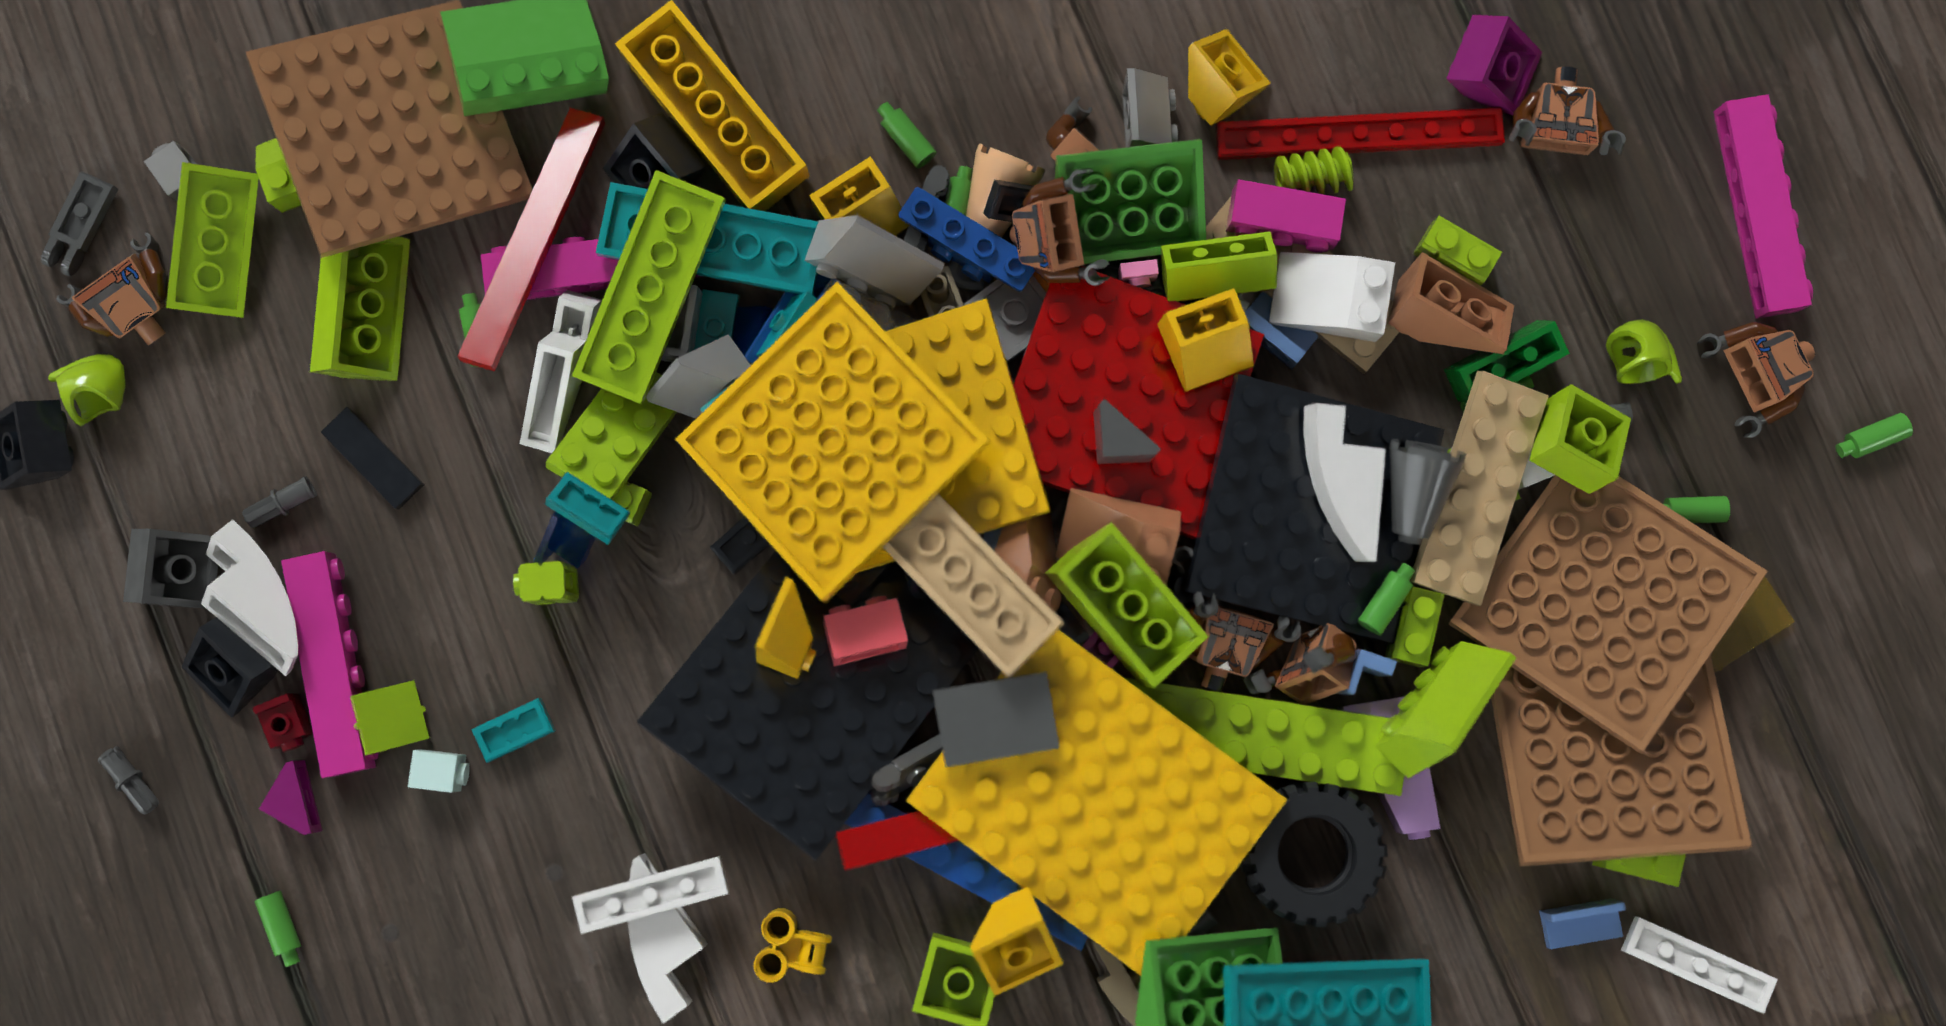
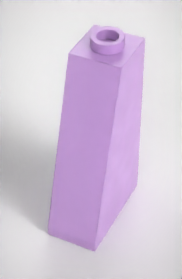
[1337,696,1440,840]

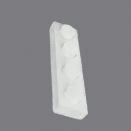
[572,856,730,934]
[1621,916,1778,1014]

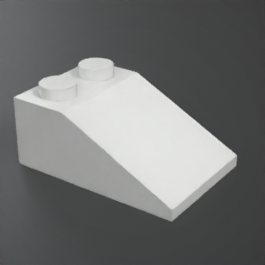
[1268,252,1395,342]

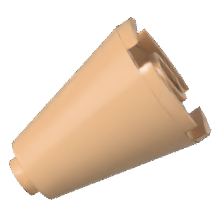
[966,144,1046,238]

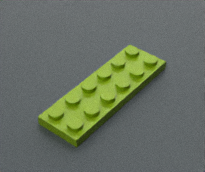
[572,170,726,405]

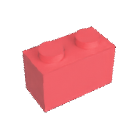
[823,596,908,666]

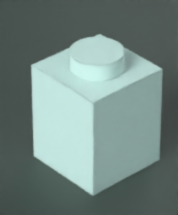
[408,749,470,793]

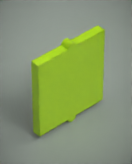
[350,680,429,756]

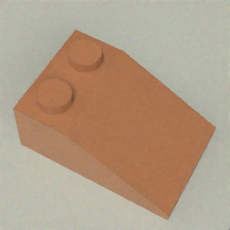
[1388,252,1514,354]
[1055,488,1181,586]
[995,513,1061,612]

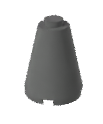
[1390,439,1467,544]

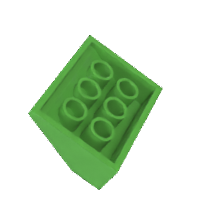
[440,0,609,116]
[1055,139,1206,264]
[1135,928,1282,1026]

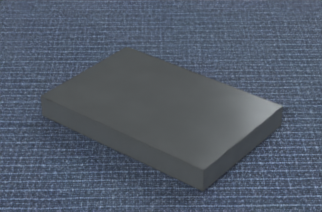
[933,671,1059,767]

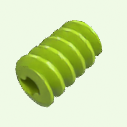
[1274,146,1354,195]

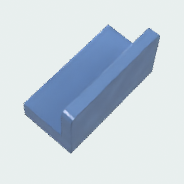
[1245,292,1318,369]
[1336,649,1397,695]
[1539,898,1626,949]

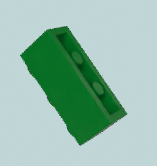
[1443,320,1570,403]

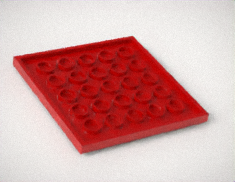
[1013,266,1264,539]

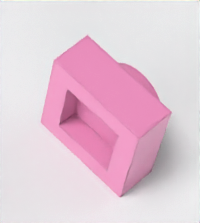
[1118,259,1159,288]

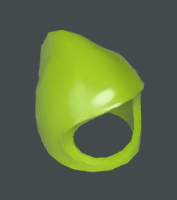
[1606,320,1682,384]
[48,354,125,426]

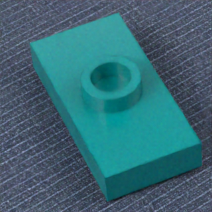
[694,289,740,350]
[756,291,817,357]
[545,472,630,545]
[471,698,556,763]

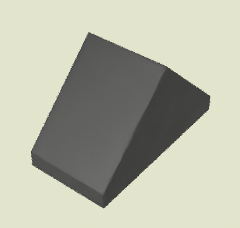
[1093,399,1161,464]

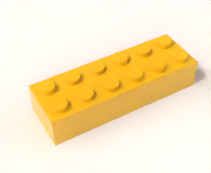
[615,0,810,211]

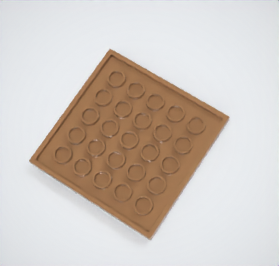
[246,0,532,258]
[1449,475,1768,753]
[1491,654,1752,866]

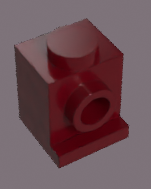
[252,693,313,753]

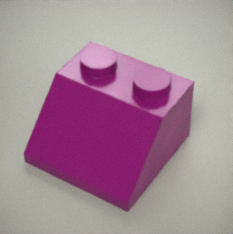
[1446,15,1542,116]

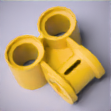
[754,908,832,983]

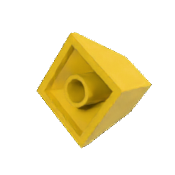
[1188,29,1271,126]
[756,577,817,679]
[970,887,1064,996]

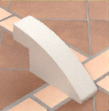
[519,290,602,453]
[1304,403,1385,562]
[201,520,298,676]
[628,853,708,1023]

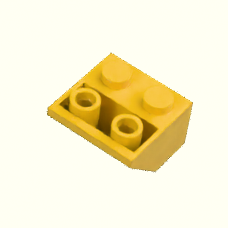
[809,156,909,236]
[1157,288,1254,392]

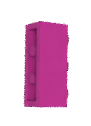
[1226,179,1346,253]

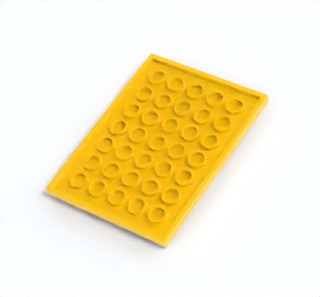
[906,630,1287,975]

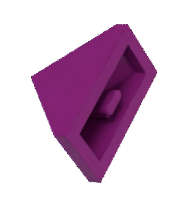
[259,760,323,835]

